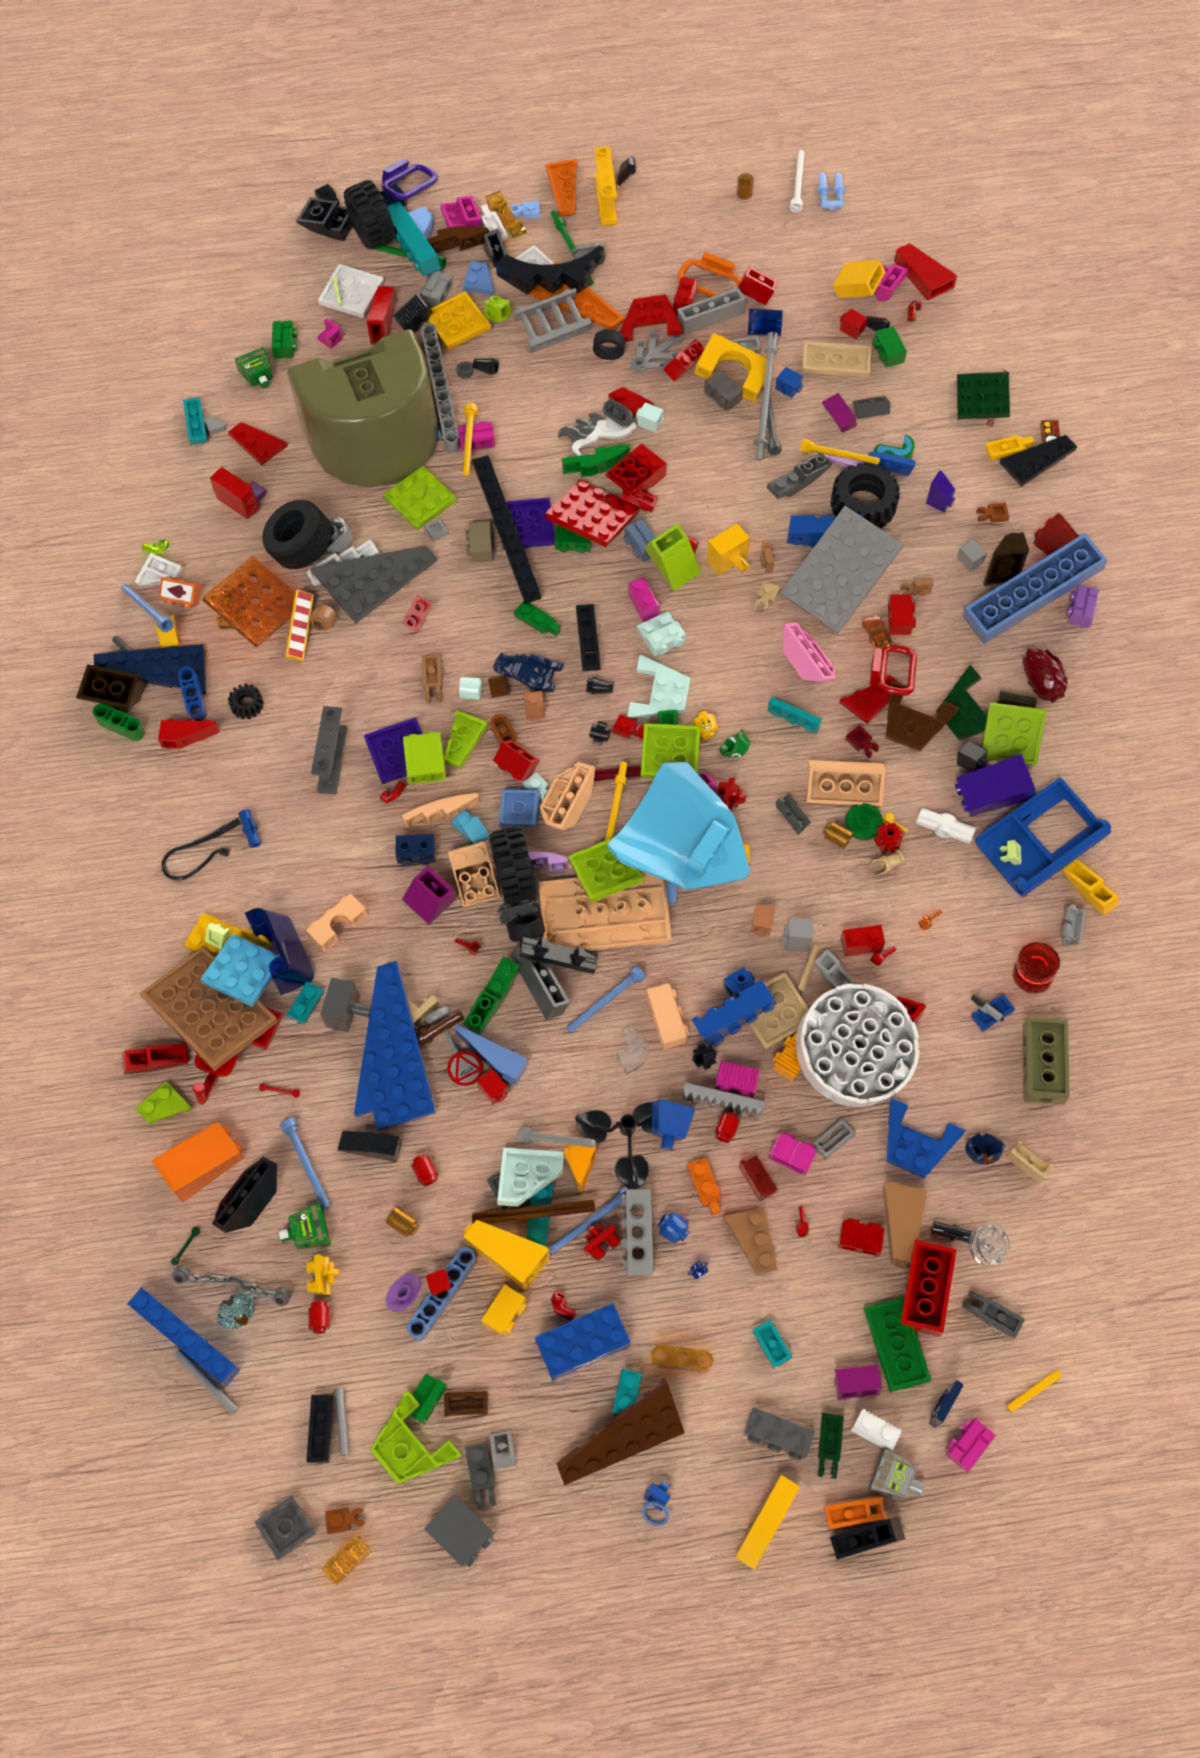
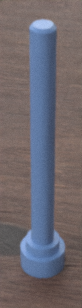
[121,584,174,632]
[567,966,646,1033]
[280,1118,330,1209]
[548,1186,628,1255]

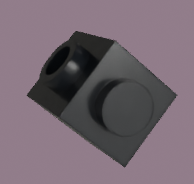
[957,741,988,772]

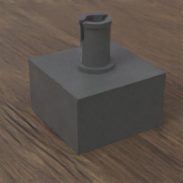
[320,978,371,1032]

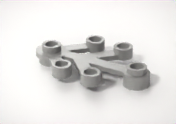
[631,332,683,373]

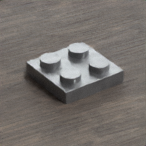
[254,1495,316,1561]

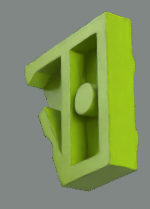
[135,1081,192,1124]

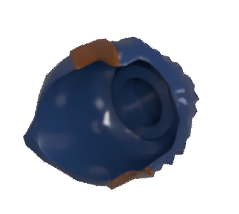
[965,1133,1006,1165]

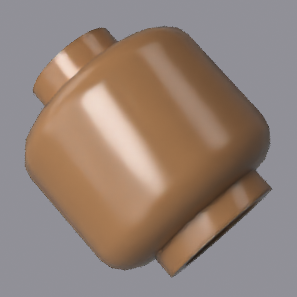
[310,604,337,631]

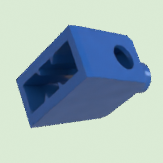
[652,1099,695,1150]

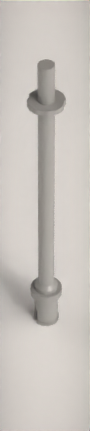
[753,332,778,461]

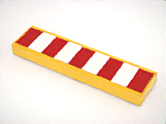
[284,590,314,662]

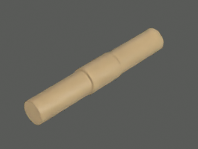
[797,945,820,993]

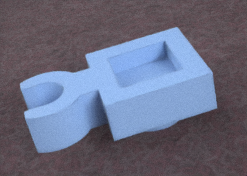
[512,201,540,219]

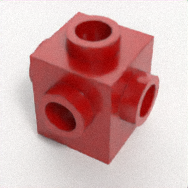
[874,823,903,854]

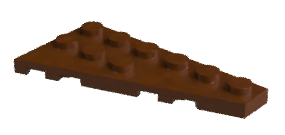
[556,1378,685,1485]

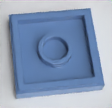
[499,789,540,828]

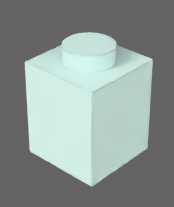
[636,403,664,433]

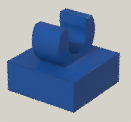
[643,1481,671,1512]

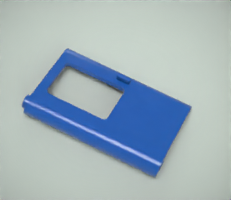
[975,777,1111,897]

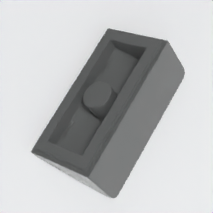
[853,396,890,419]

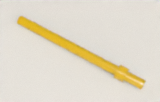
[605,762,628,841]

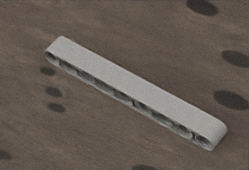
[421,323,460,453]

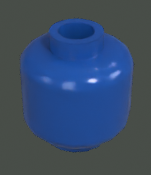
[658,1212,689,1243]

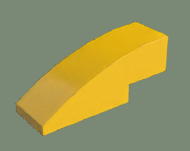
[1062,859,1119,916]

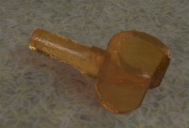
[919,910,942,930]

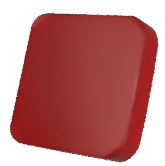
[426,1269,451,1295]

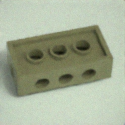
[1023,1017,1070,1104]

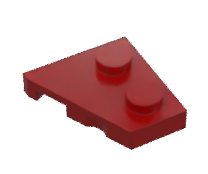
[608,387,654,420]
[620,489,658,512]

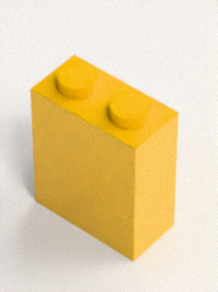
[833,259,886,298]

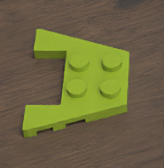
[370,1390,462,1485]

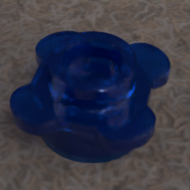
[688,1261,709,1280]

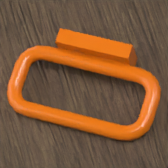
[677,252,741,297]

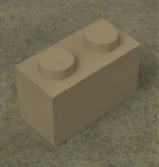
[466,521,493,563]

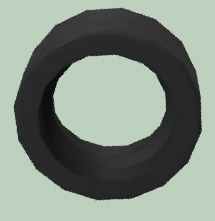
[593,329,625,360]
[506,914,545,941]

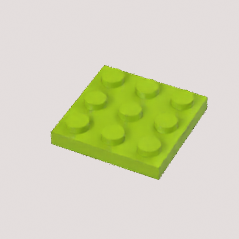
[383,466,457,531]
[982,702,1047,765]
[641,723,700,778]
[568,838,644,903]

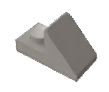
[489,1430,517,1469]

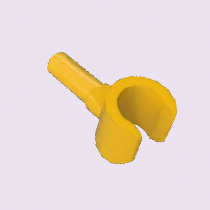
[883,813,908,833]

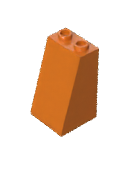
[151,1121,244,1202]

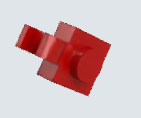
[612,714,644,739]

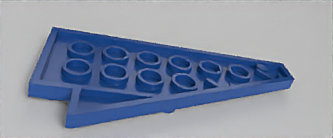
[354,961,436,1131]

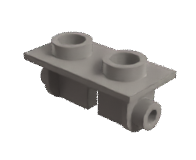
[570,242,606,260]
[1061,904,1086,946]

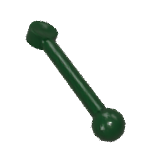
[171,1227,200,1265]

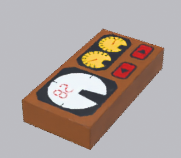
[1040,420,1061,443]

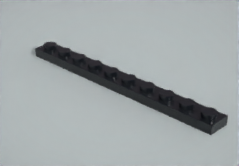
[472,455,542,604]

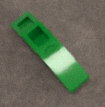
[562,444,630,478]
[463,956,521,1034]

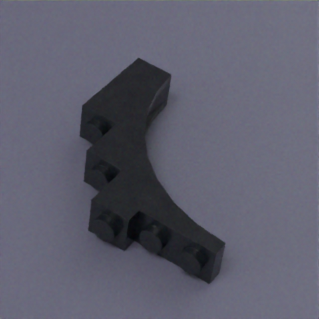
[496,245,605,295]

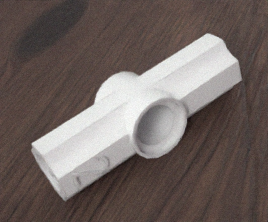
[916,808,976,844]

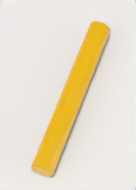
[1006,1370,1062,1413]

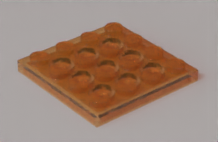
[202,556,295,648]

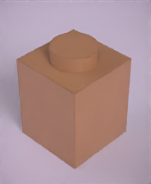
[523,691,545,720]
[751,904,775,936]

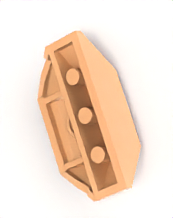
[539,762,595,831]

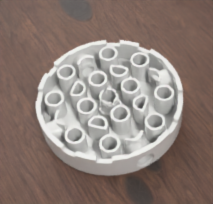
[796,984,920,1107]

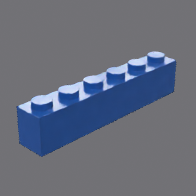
[127,1287,240,1387]

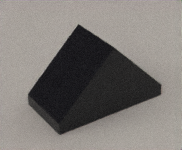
[483,229,507,267]

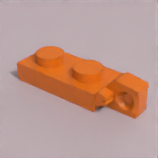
[687,1157,721,1216]

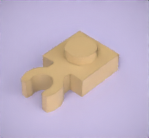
[755,580,781,613]

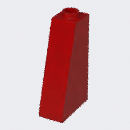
[894,243,957,301]
[366,286,396,345]

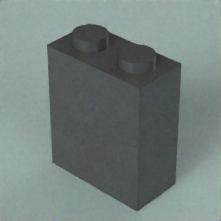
[424,1495,494,1568]

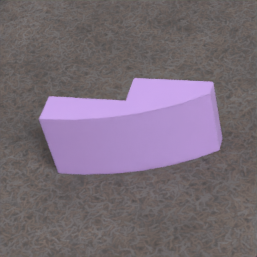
[528,852,568,872]

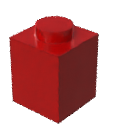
[840,309,867,339]
[477,1069,509,1104]

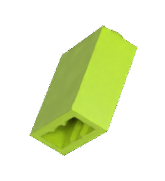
[403,732,446,785]

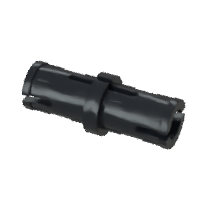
[931,1221,976,1245]

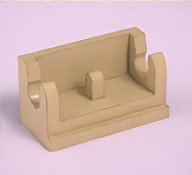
[1006,1140,1053,1184]

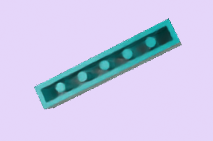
[387,201,440,276]

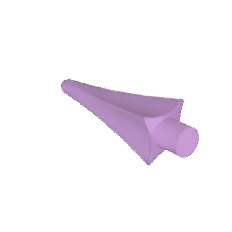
[824,455,864,468]

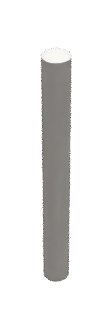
[174,1349,239,1415]

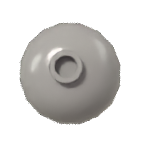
[326,517,352,554]

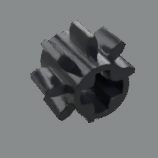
[589,721,611,745]
[692,1044,717,1070]

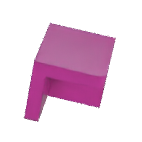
[317,318,343,349]

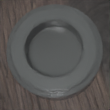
[456,361,474,379]

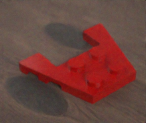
[619,294,683,342]

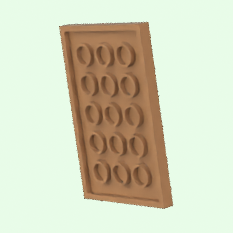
[140,946,278,1071]

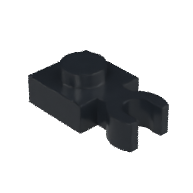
[314,184,340,206]

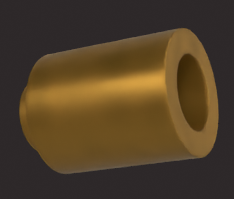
[736,173,754,200]
[823,822,854,849]
[386,1206,419,1237]

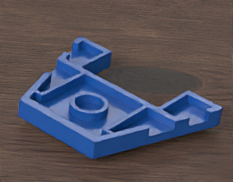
[886,1098,966,1178]

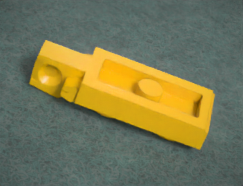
[984,435,1034,461]

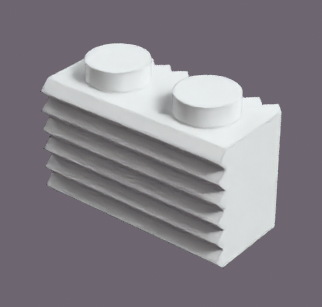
[851,1409,902,1451]

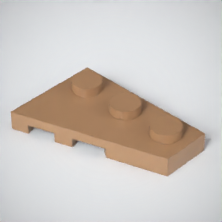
[723,1208,777,1275]

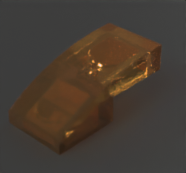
[862,615,893,649]

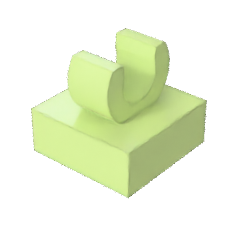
[1000,840,1021,865]
[205,923,229,949]

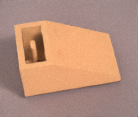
[447,841,500,908]

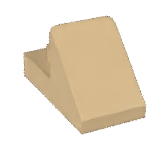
[407,995,440,1029]

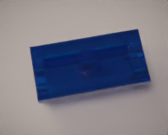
[748,309,783,336]

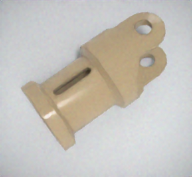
[869,849,905,876]

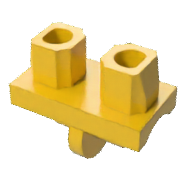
[306,1254,340,1296]

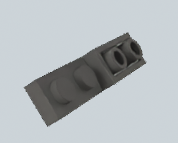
[767,453,832,499]

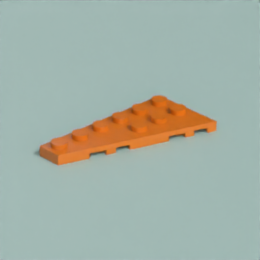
[521,261,624,330]

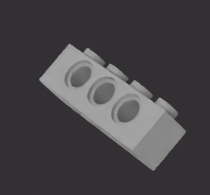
[622,1189,653,1275]

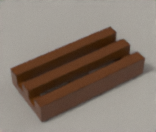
[444,1391,488,1417]

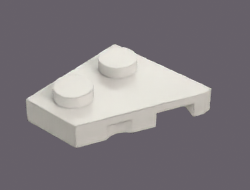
[135,553,183,586]

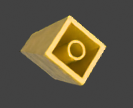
[463,1220,550,1291]

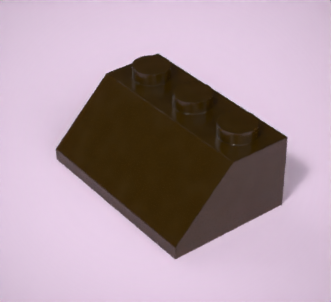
[983,532,1029,586]
[76,664,145,710]

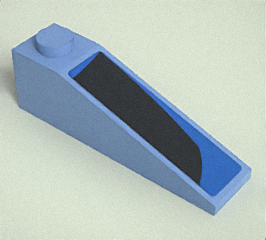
[455,1024,528,1085]

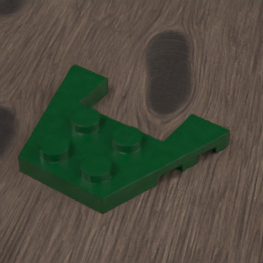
[936,665,987,741]

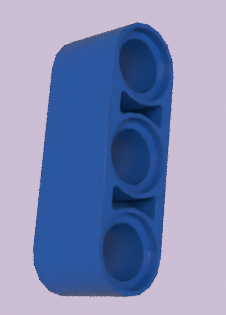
[178,666,207,721]

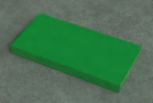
[863,1297,932,1393]

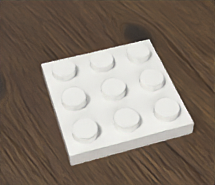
[318,264,384,318]

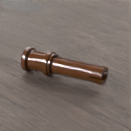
[416,1009,464,1047]

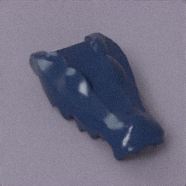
[493,653,563,692]

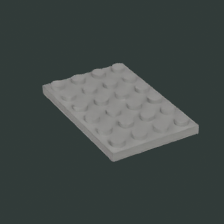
[781,506,903,634]

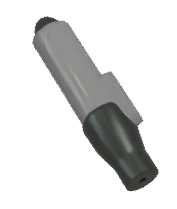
[971,994,1005,1022]

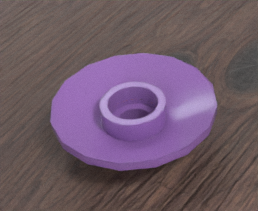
[386,1274,421,1312]

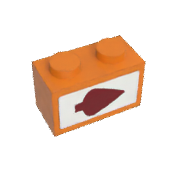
[158,577,202,608]

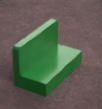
[410,1374,448,1425]

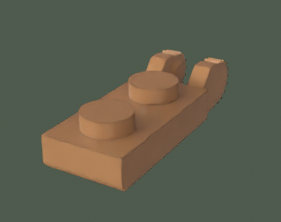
[422,654,442,703]

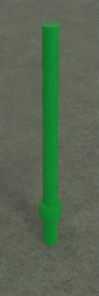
[550,210,594,286]

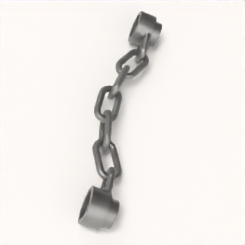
[172,1264,292,1306]

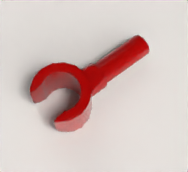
[455,938,481,955]
[870,947,896,966]
[796,1206,809,1237]

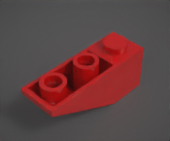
[663,339,705,382]
[158,719,220,749]

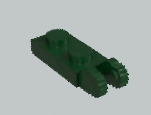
[817,1413,844,1479]

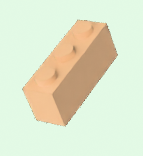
[646,983,689,1050]

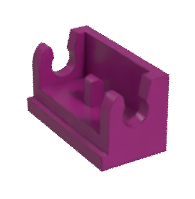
[822,393,857,433]
[834,1365,882,1400]

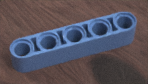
[407,1247,477,1341]

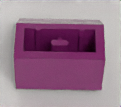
[402,866,456,925]

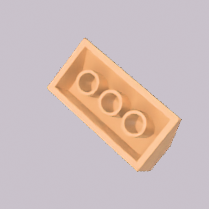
[807,760,886,806]

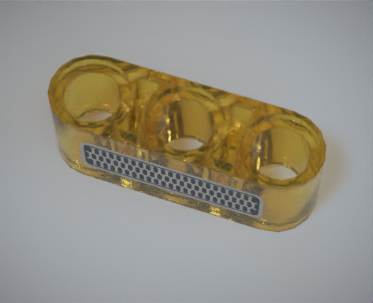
[651,1345,713,1373]

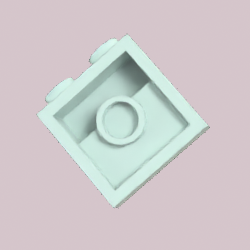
[637,611,686,656]

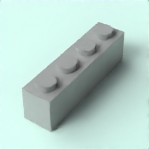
[677,288,745,335]

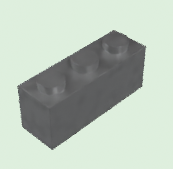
[744,1407,815,1461]

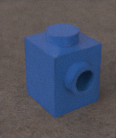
[775,367,803,398]
[723,967,755,998]

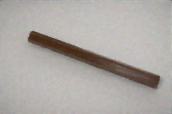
[472,1200,595,1224]

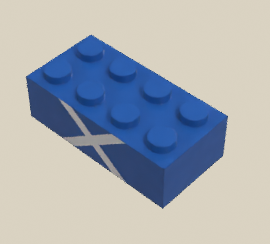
[535,1303,631,1382]

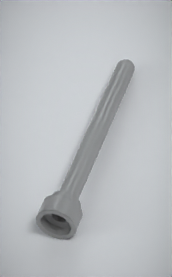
[517,1127,596,1148]

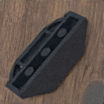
[212,1156,277,1233]

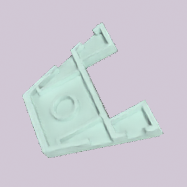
[627,655,691,719]

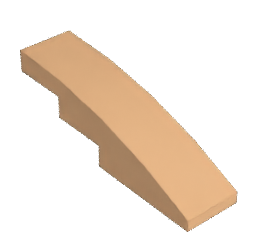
[402,793,480,829]

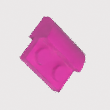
[440,196,482,228]
[873,264,908,302]

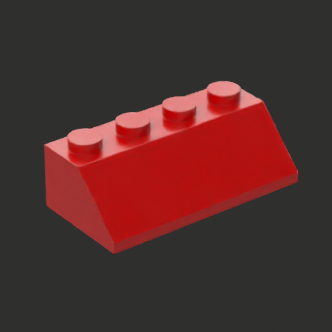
[900,1240,957,1337]

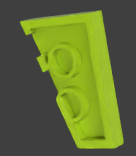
[444,710,489,769]

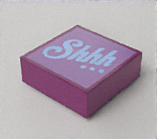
[250,481,267,503]

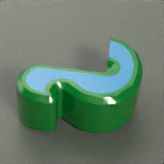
[874,434,915,459]

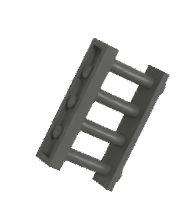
[311,706,348,794]

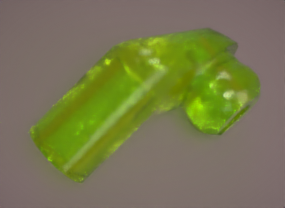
[142,539,169,555]

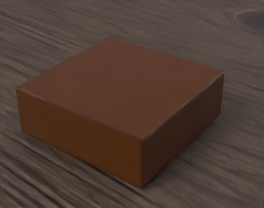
[488,676,510,698]

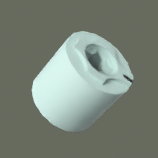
[459,677,482,700]

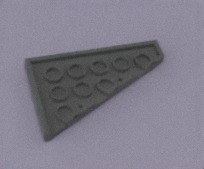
[310,546,437,624]

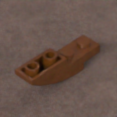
[427,226,490,254]

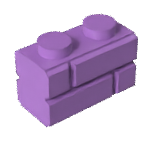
[1066,585,1099,628]

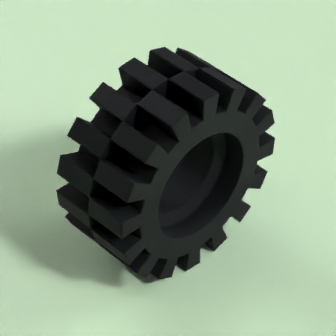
[228,684,264,719]

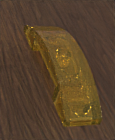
[486,191,527,239]

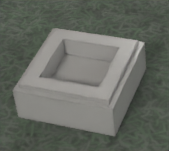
[424,518,448,541]

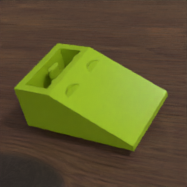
[644,523,701,591]

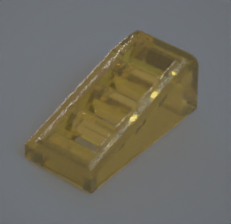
[322,1535,372,1586]

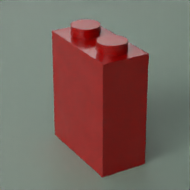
[210,466,259,520]

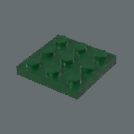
[957,372,1010,420]

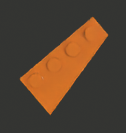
[546,158,577,216]

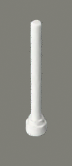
[790,150,804,213]

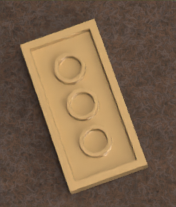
[802,341,872,377]

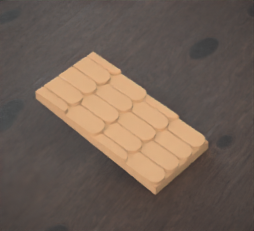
[539,871,672,952]

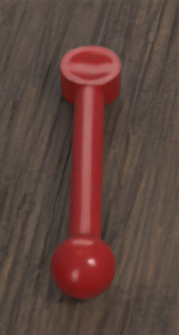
[259,1083,300,1098]

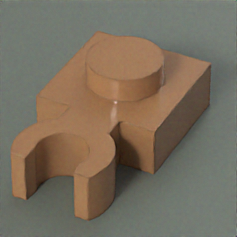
[760,539,774,573]

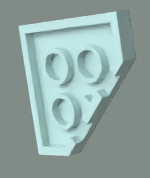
[497,1148,564,1206]

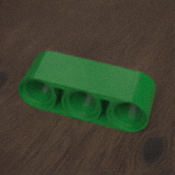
[93,704,145,741]

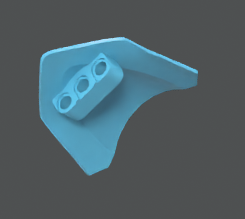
[607,762,750,890]

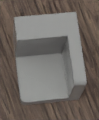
[957,539,987,572]

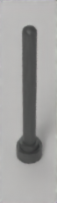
[762,386,782,455]

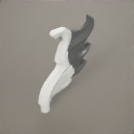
[558,413,637,456]

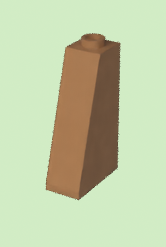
[883,1181,927,1269]

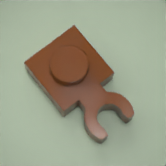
[976,502,1009,523]
[325,1507,365,1535]

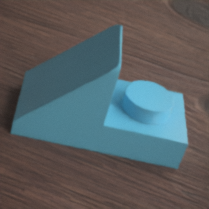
[451,810,490,844]

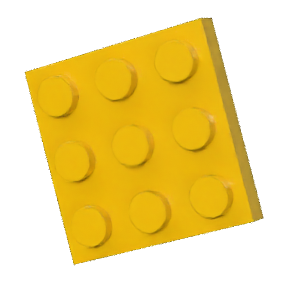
[427,291,491,350]

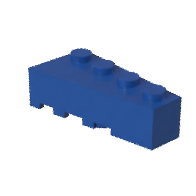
[787,514,863,548]

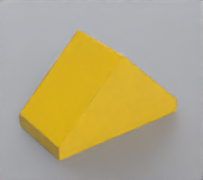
[155,615,180,648]

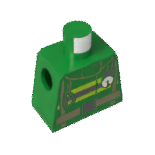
[235,347,273,388]
[279,1203,331,1249]

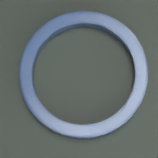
[642,1501,670,1526]

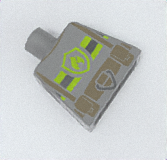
[868,1448,925,1500]

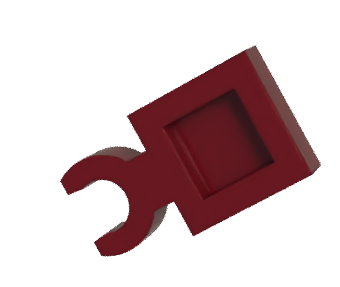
[845,725,879,758]

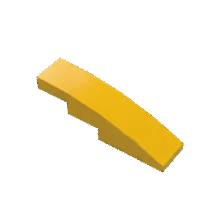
[735,1474,801,1570]

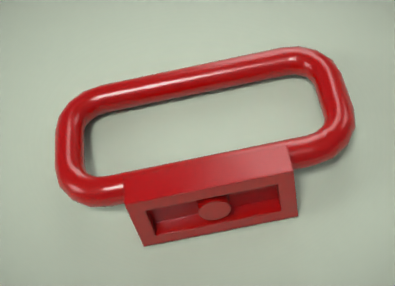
[869,645,917,696]

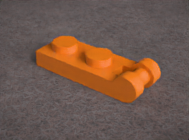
[824,1496,889,1530]

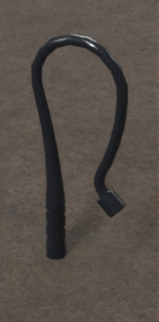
[161,818,241,881]

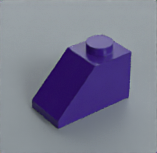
[926,470,956,513]

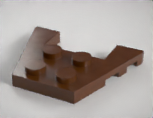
[886,681,959,752]

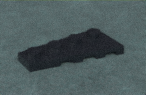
[1000,435,1077,487]

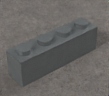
[510,943,570,1020]

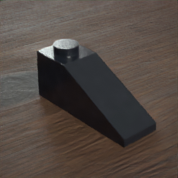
[337,1131,402,1162]
[830,1517,905,1560]

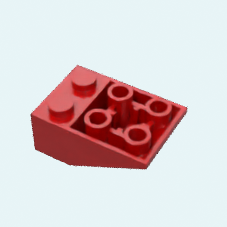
[605,443,667,496]

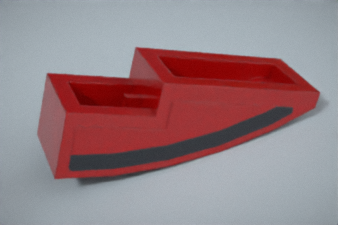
[122,1044,188,1074]

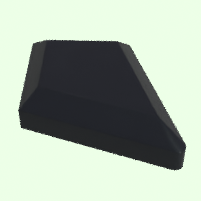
[617,156,636,186]

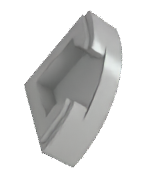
[204,417,227,435]

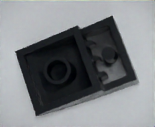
[296,198,353,241]

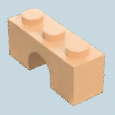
[306,893,368,953]

